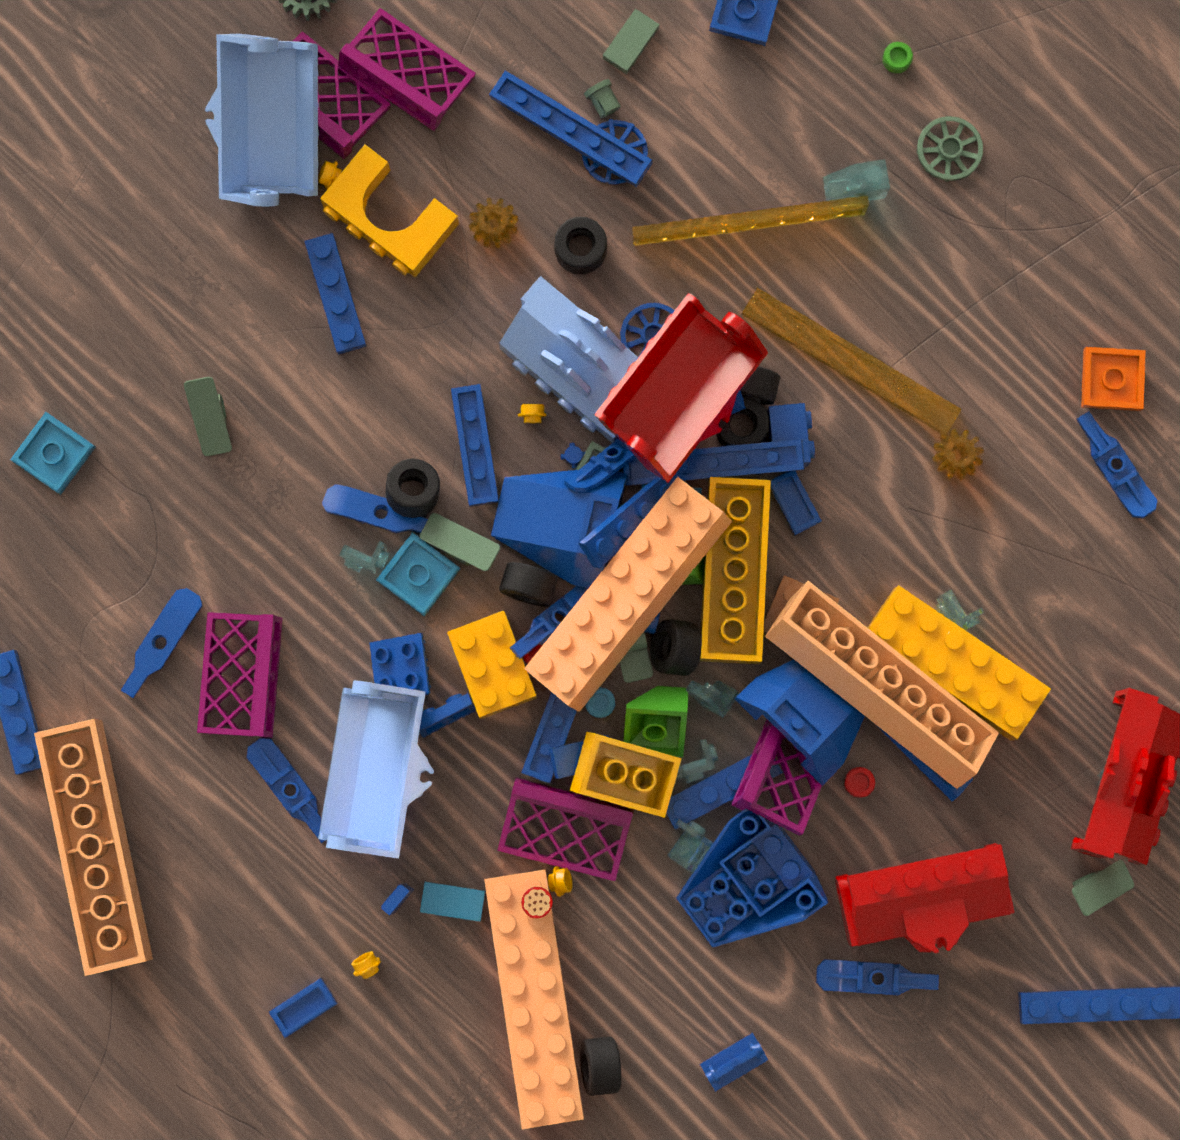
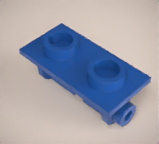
[700,1033,768,1091]

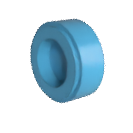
[585,687,615,718]

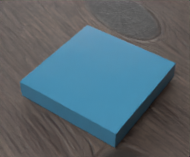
[10,412,96,495]
[376,532,461,617]

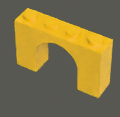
[320,144,459,277]

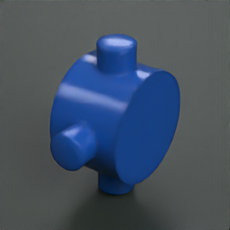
[560,443,586,469]

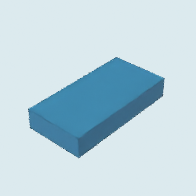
[420,881,486,922]

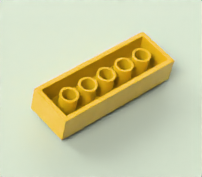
[700,477,771,665]
[867,585,1051,741]

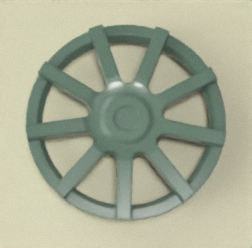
[917,116,983,182]

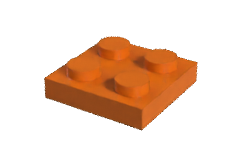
[1081,347,1146,411]

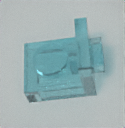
[686,680,739,718]
[667,819,713,873]

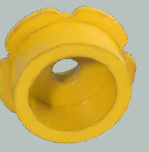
[318,160,342,189]
[518,404,547,424]
[548,866,573,897]
[351,951,381,979]

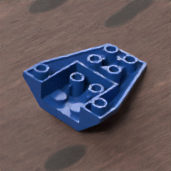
[491,470,628,588]
[735,660,865,786]
[676,808,828,947]

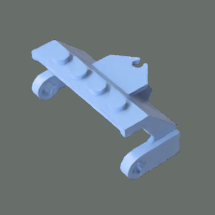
[205,34,319,207]
[499,276,638,443]
[318,680,434,859]

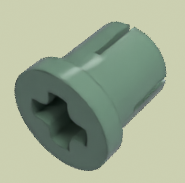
[584,79,621,118]

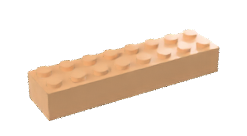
[524,477,732,712]
[765,581,999,789]
[34,719,153,976]
[484,869,584,1129]

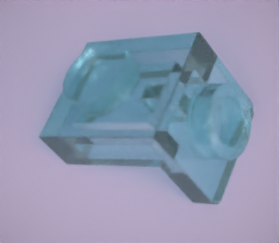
[339,541,389,574]
[936,590,985,630]
[677,739,718,783]

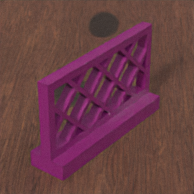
[338,8,476,131]
[293,31,391,159]
[197,612,283,738]
[731,719,822,836]
[497,777,634,881]

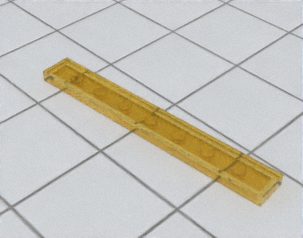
[632,195,869,246]
[741,288,962,436]

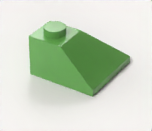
[623,686,688,757]

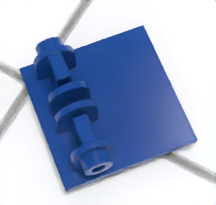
[369,633,431,695]

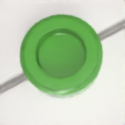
[882,42,913,73]

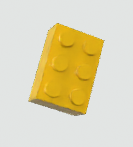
[447,610,537,719]
[570,732,682,818]

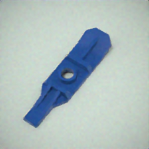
[1076,411,1157,519]
[564,438,636,492]
[322,484,428,533]
[510,586,588,659]
[121,588,202,698]
[247,737,325,843]
[816,959,939,995]

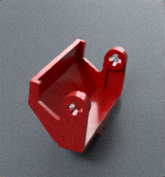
[594,293,768,483]
[1071,688,1180,865]
[835,843,1015,954]

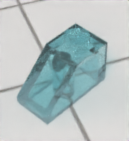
[823,159,890,207]

